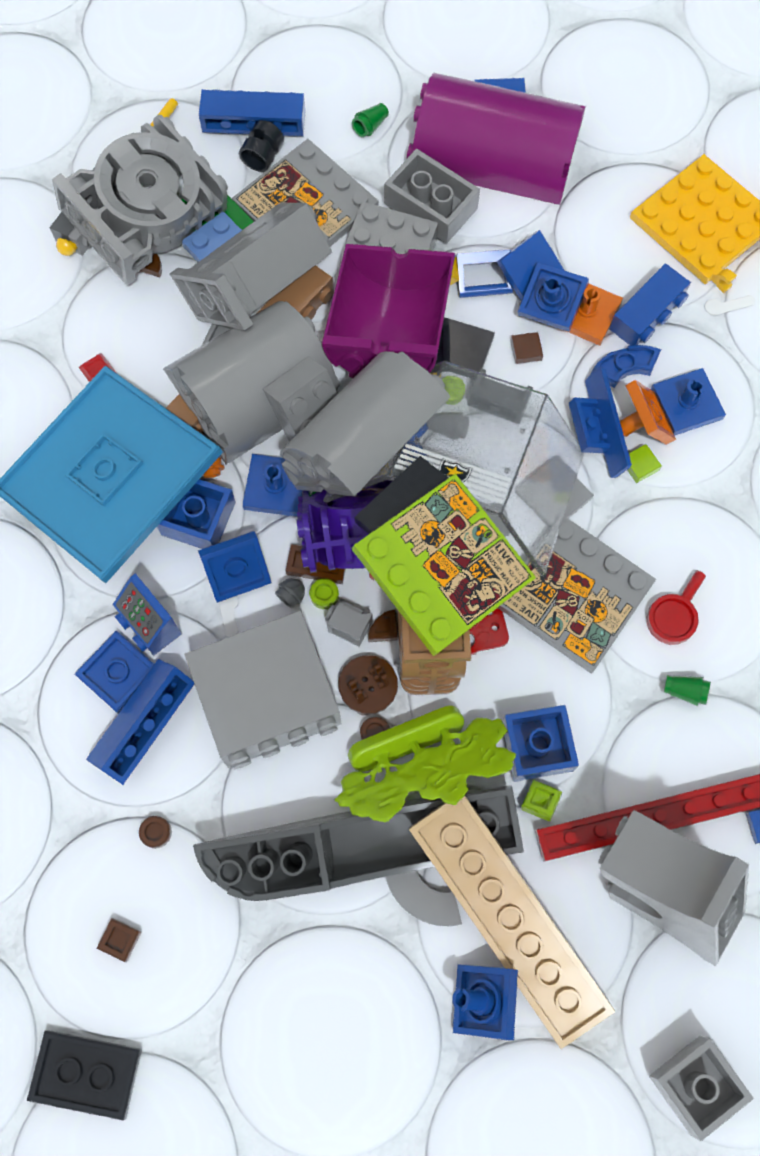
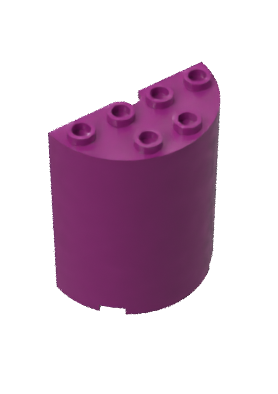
[322,244,455,379]

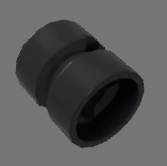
[238,120,285,172]

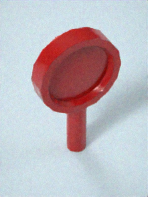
[646,570,706,645]

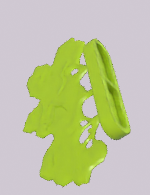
[334,705,516,822]

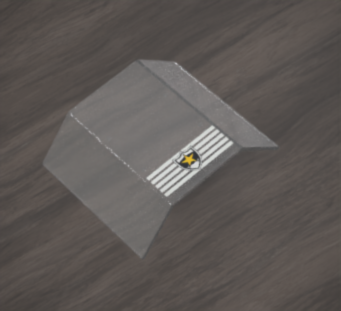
[323,361,584,576]

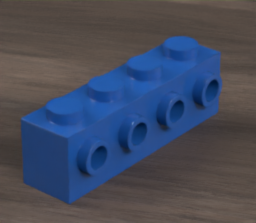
[199,89,305,136]
[86,659,194,785]

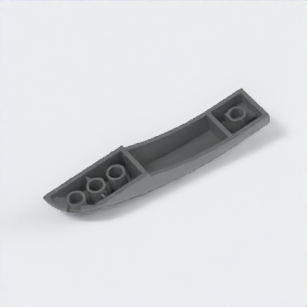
[193,785,524,901]

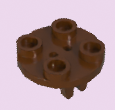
[339,656,398,716]

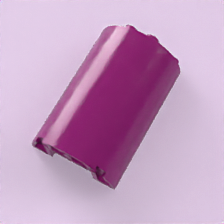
[407,72,586,205]

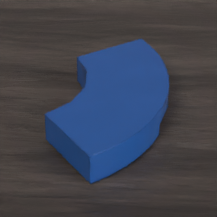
[590,345,661,388]

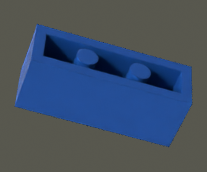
[609,263,691,346]

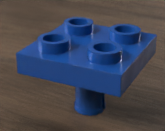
[518,262,589,332]
[452,964,518,1041]

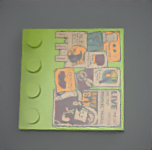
[352,474,536,656]

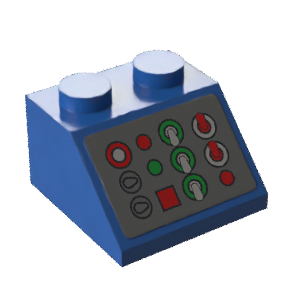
[113,573,182,656]

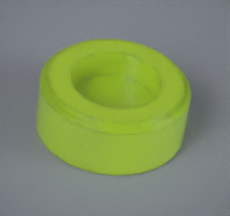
[310,579,339,609]

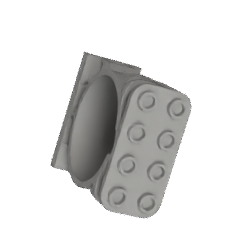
[52,115,228,286]

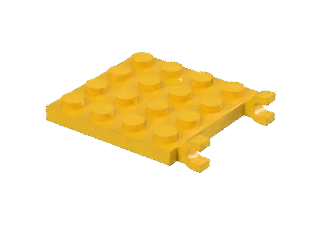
[630,154,760,293]

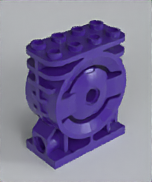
[296,478,396,573]

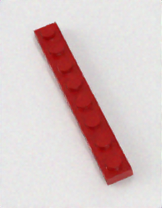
[535,774,760,862]

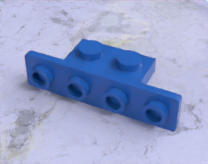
[569,367,632,478]

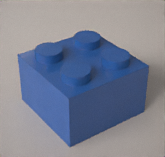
[157,479,236,549]
[502,705,579,782]

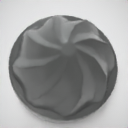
[275,578,305,608]

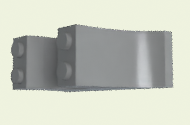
[598,810,749,967]

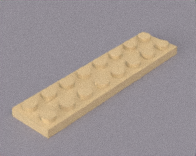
[409,796,615,1049]

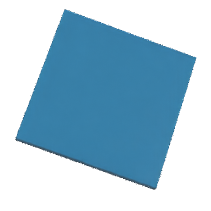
[0,366,223,584]

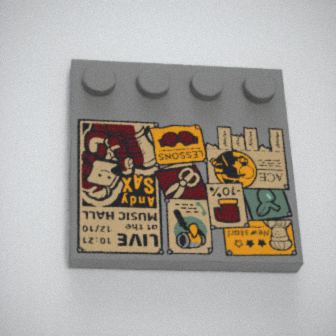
[232,139,379,247]
[498,513,656,673]

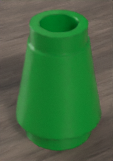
[352,103,389,137]
[664,675,711,706]

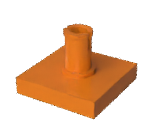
[564,284,623,346]
[619,380,676,445]

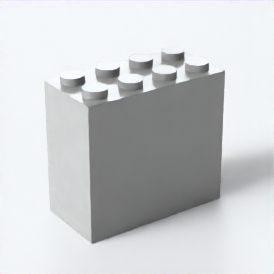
[184,611,342,769]

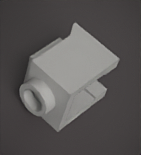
[325,602,373,647]

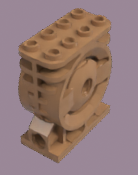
[397,609,471,695]

